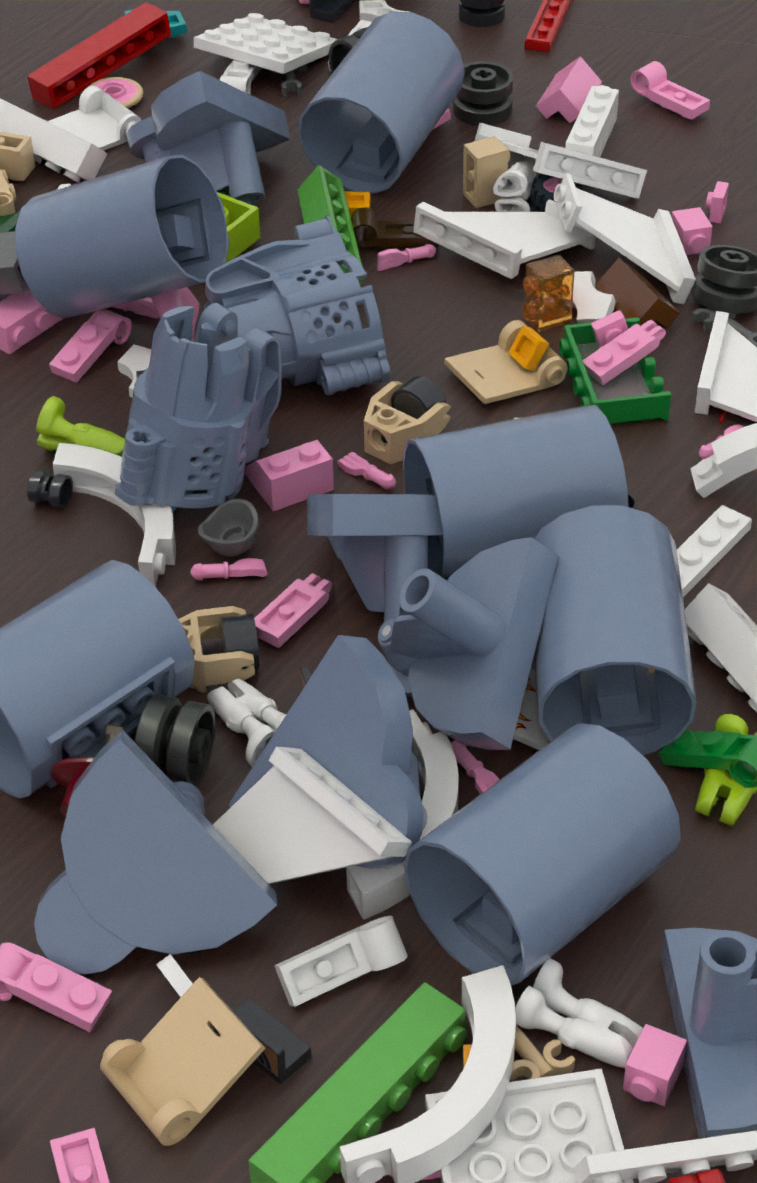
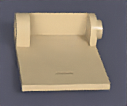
[444,320,568,404]
[100,977,265,1146]

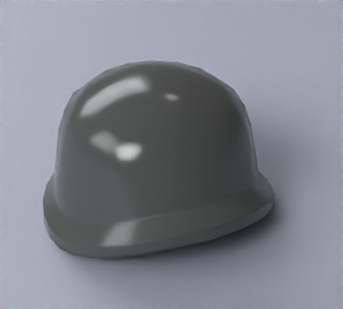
[198,499,259,557]

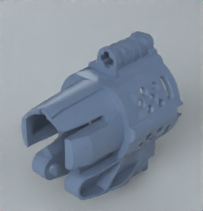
[204,215,391,396]
[115,303,282,508]

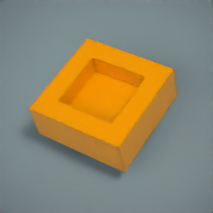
[344,191,371,218]
[508,326,549,371]

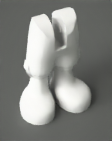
[493,157,539,212]
[207,678,287,767]
[515,958,643,1068]

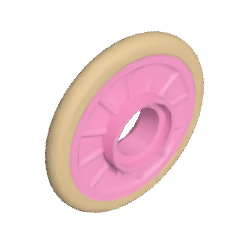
[87,77,143,108]

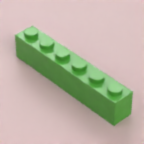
[297,165,365,284]
[248,982,467,1183]

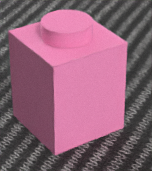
[672,207,712,255]
[623,1024,687,1107]

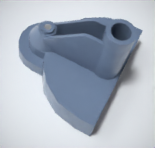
[127,71,291,205]
[307,494,442,623]
[378,537,559,750]
[228,635,428,869]
[34,730,277,974]
[661,928,757,1139]

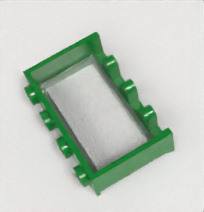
[559,317,671,424]

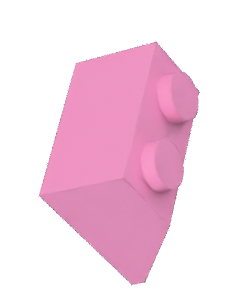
[244,440,334,511]

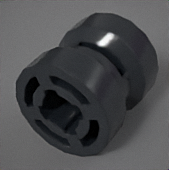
[27,469,73,509]

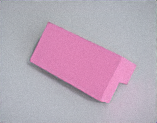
[536,56,602,123]

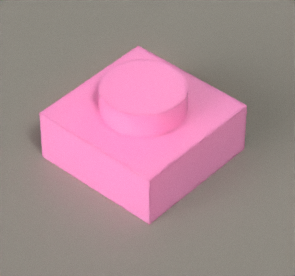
[706,181,729,223]
[591,310,628,348]

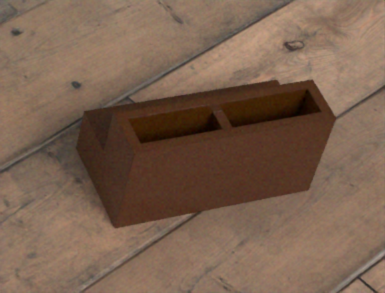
[595,258,680,328]

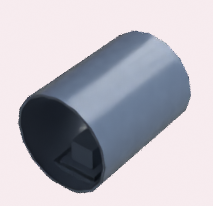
[298,11,465,194]
[15,154,229,319]
[403,405,628,579]
[534,505,697,755]
[0,560,195,798]
[404,723,681,986]

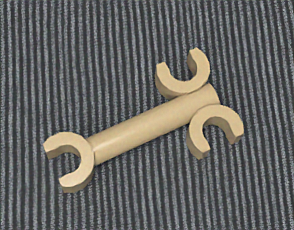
[510,1025,575,1081]

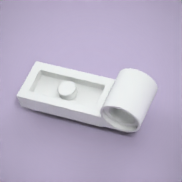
[220,59,262,94]
[274,916,408,1007]

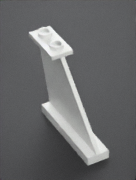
[474,122,647,199]
[554,173,696,304]
[413,200,597,279]
[695,311,757,422]
[213,746,413,884]

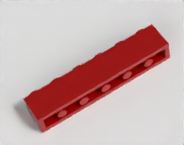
[27,2,171,110]

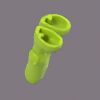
[36,396,125,457]
[695,714,757,826]

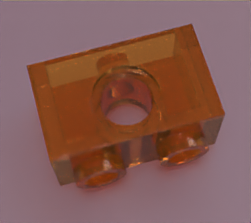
[522,255,574,332]

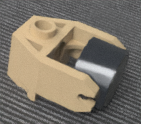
[364,376,451,464]
[179,606,260,693]

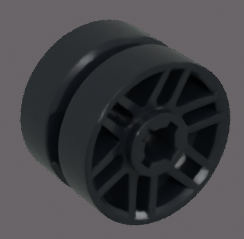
[459,0,505,27]

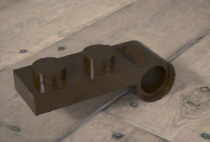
[351,207,439,249]

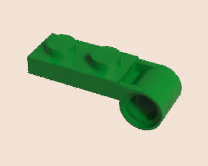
[658,729,757,788]

